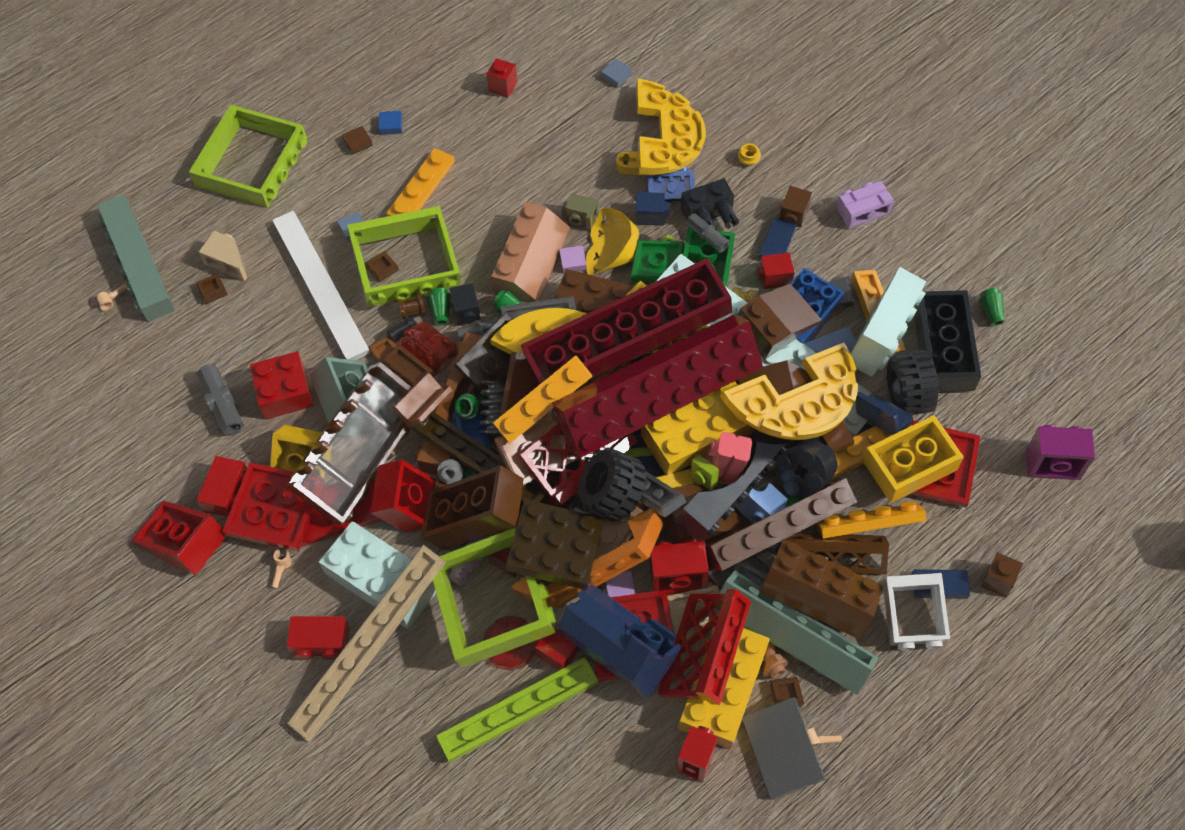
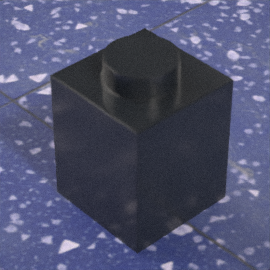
[449,283,481,325]

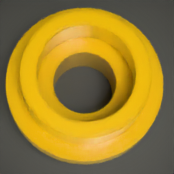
[738,143,761,165]

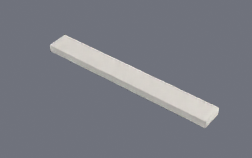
[273,211,370,360]

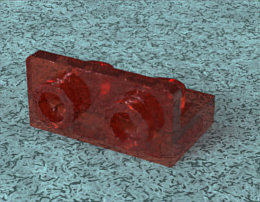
[401,321,457,375]

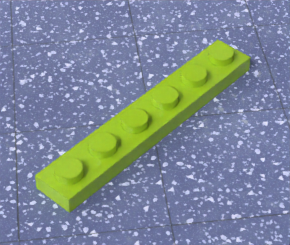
[436,657,598,763]

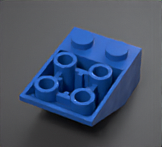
[790,268,845,344]

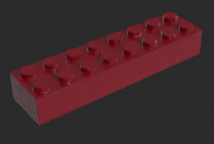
[521,258,732,385]
[552,314,763,458]

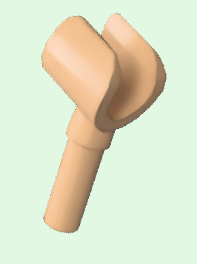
[97,284,127,311]
[271,550,292,589]
[808,728,842,747]

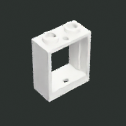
[882,573,950,650]

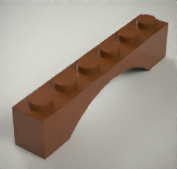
[415,332,482,475]

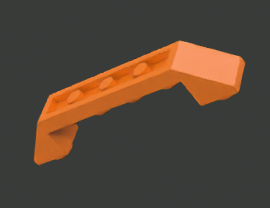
[511,508,663,609]

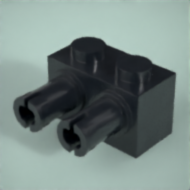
[681,178,739,230]

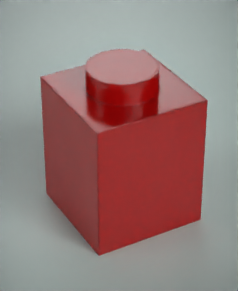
[486,58,518,98]
[757,253,795,289]
[534,628,579,671]

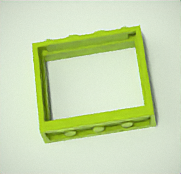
[189,104,307,208]
[347,206,461,307]
[433,527,556,668]

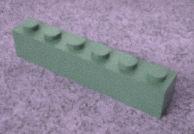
[97,194,175,322]
[716,571,879,695]

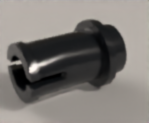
[386,316,419,343]

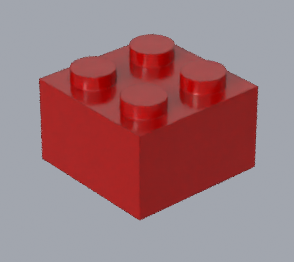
[250,351,314,420]
[370,459,436,533]
[650,539,709,595]

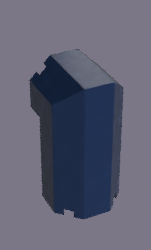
[557,584,681,698]

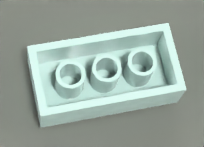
[851,267,926,377]
[319,521,436,629]

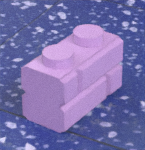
[836,181,894,229]

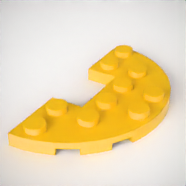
[636,78,706,176]
[491,308,632,389]
[720,342,858,440]

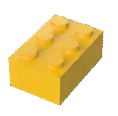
[863,415,964,503]

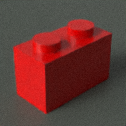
[197,455,247,517]
[287,616,349,660]
[677,726,718,783]

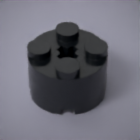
[776,438,838,497]

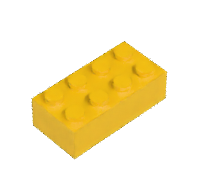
[640,381,756,476]
[677,627,770,749]

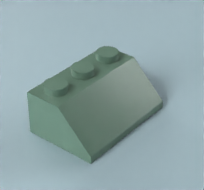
[310,357,390,437]

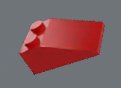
[131,500,226,575]

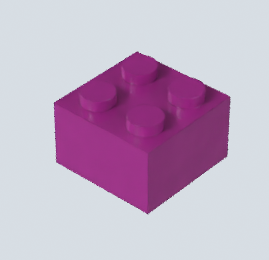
[1026,425,1095,480]

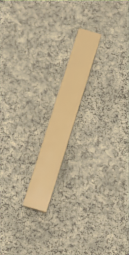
[287,545,446,741]

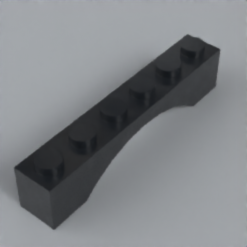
[674,429,790,543]

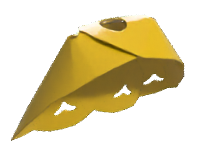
[586,208,639,275]

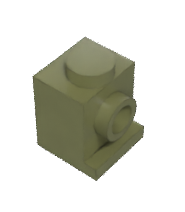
[561,193,598,232]

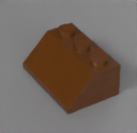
[500,352,545,417]

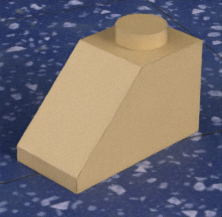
[199,231,247,281]

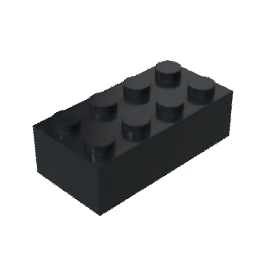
[914,290,981,392]

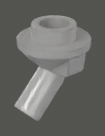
[437,459,463,484]

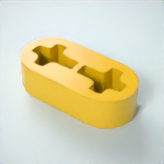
[616,151,645,175]

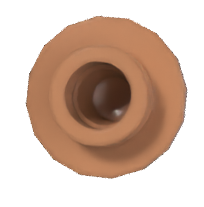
[762,643,788,679]

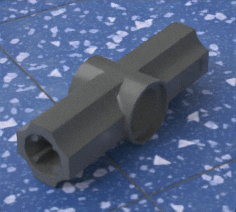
[196,364,244,435]

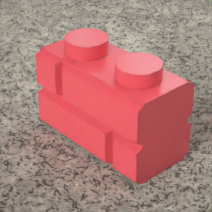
[705,432,752,485]

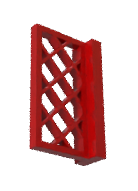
[518,423,638,506]
[657,589,751,705]

